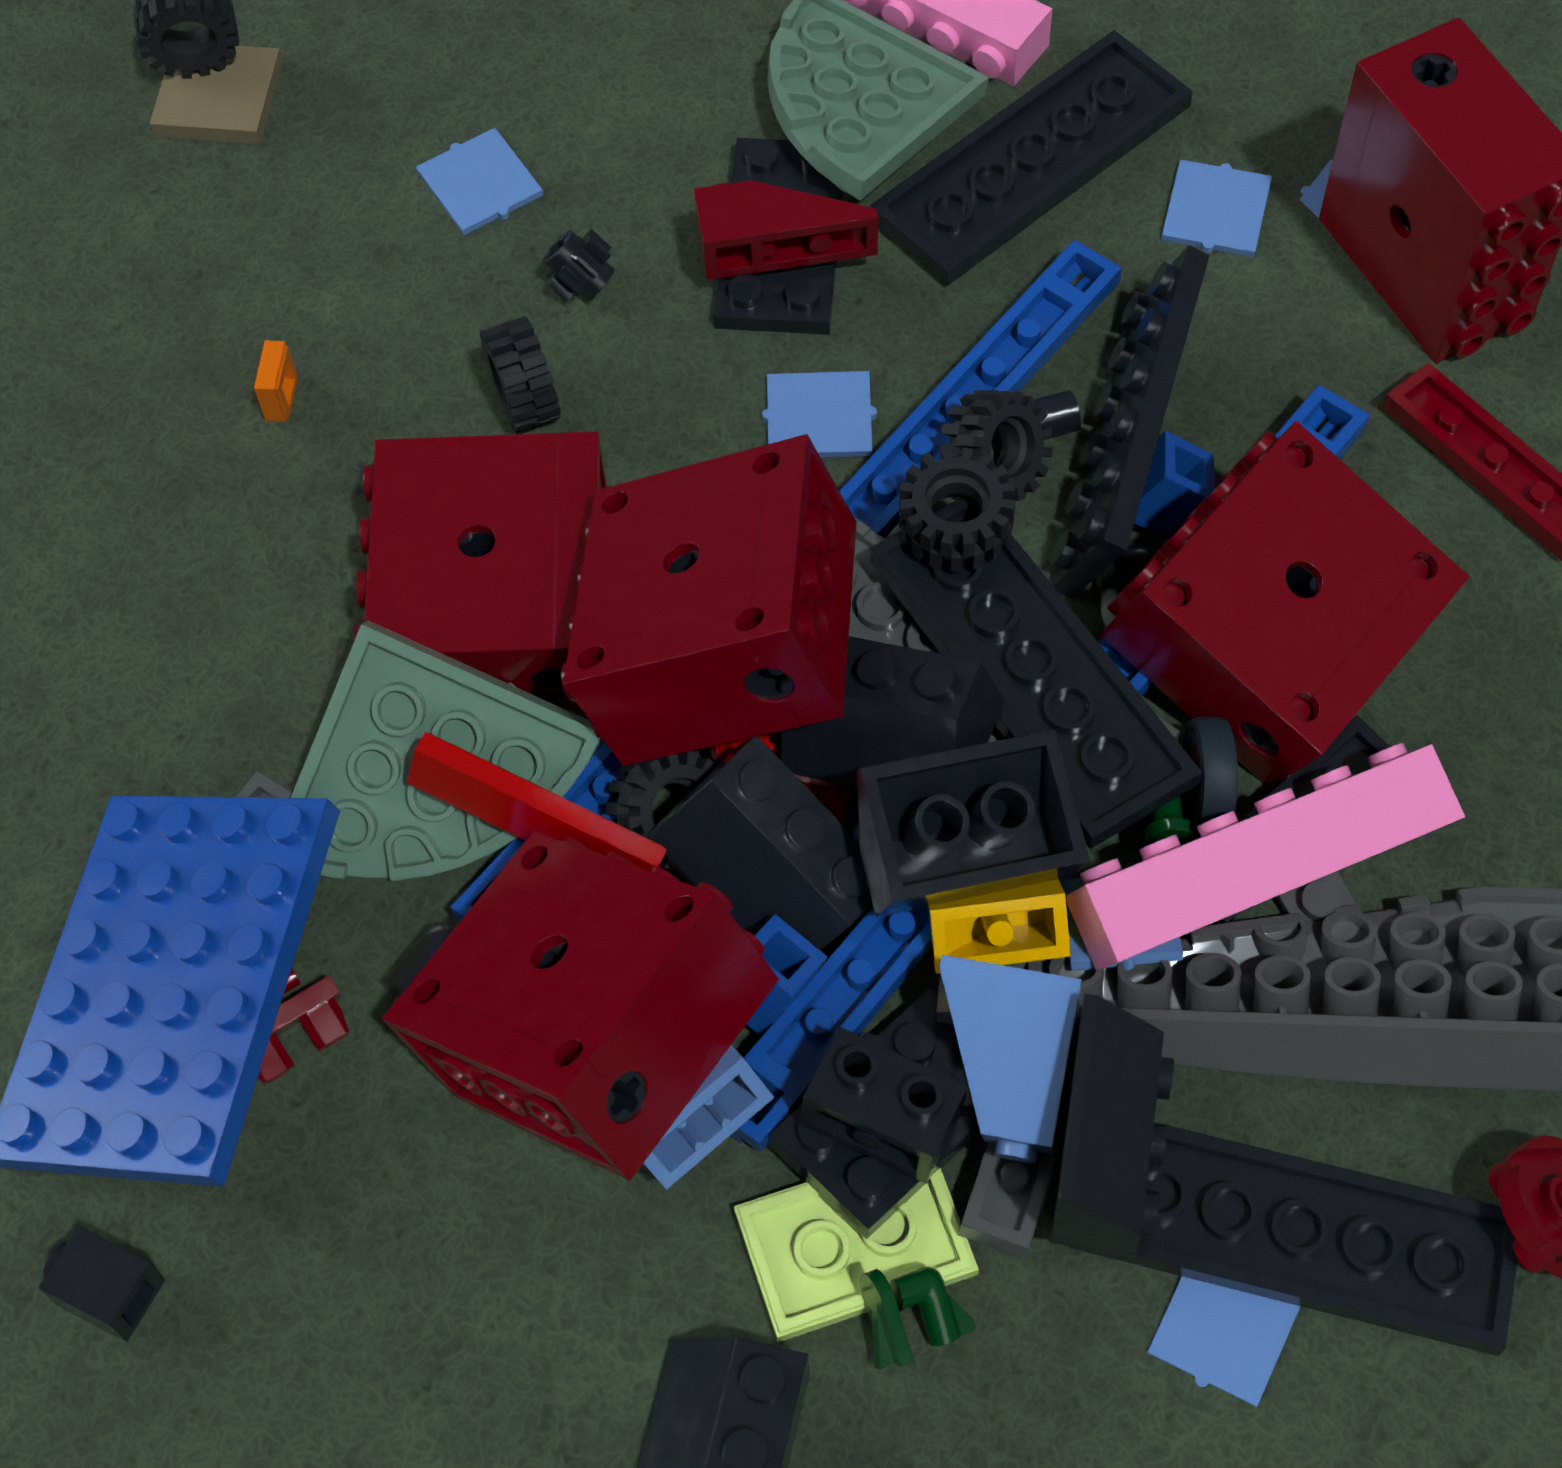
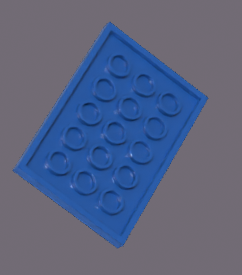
[0,796,340,1187]

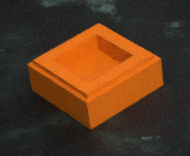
[254,340,298,422]

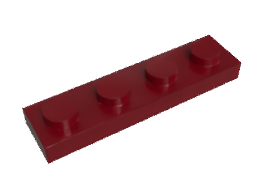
[1383,362,1562,561]

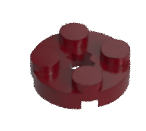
[1488,1135,1562,1279]

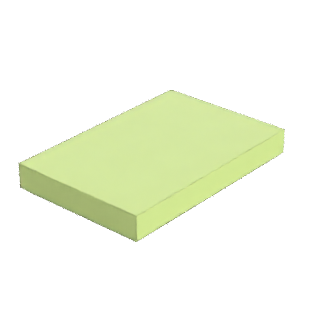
[734,1168,979,1343]

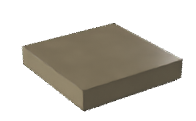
[149,46,283,144]

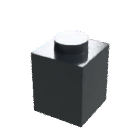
[38,1225,165,1342]

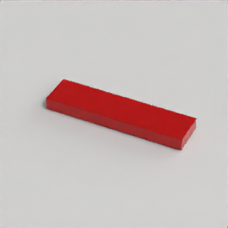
[407,732,667,871]

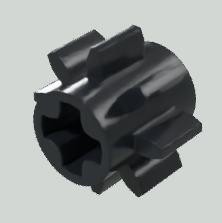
[543,229,614,302]

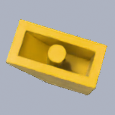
[928,879,1071,974]

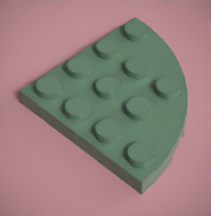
[767,0,989,200]
[291,620,601,881]

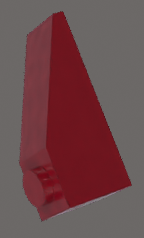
[694,180,878,280]

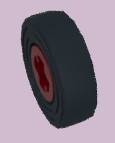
[1181,717,1238,834]

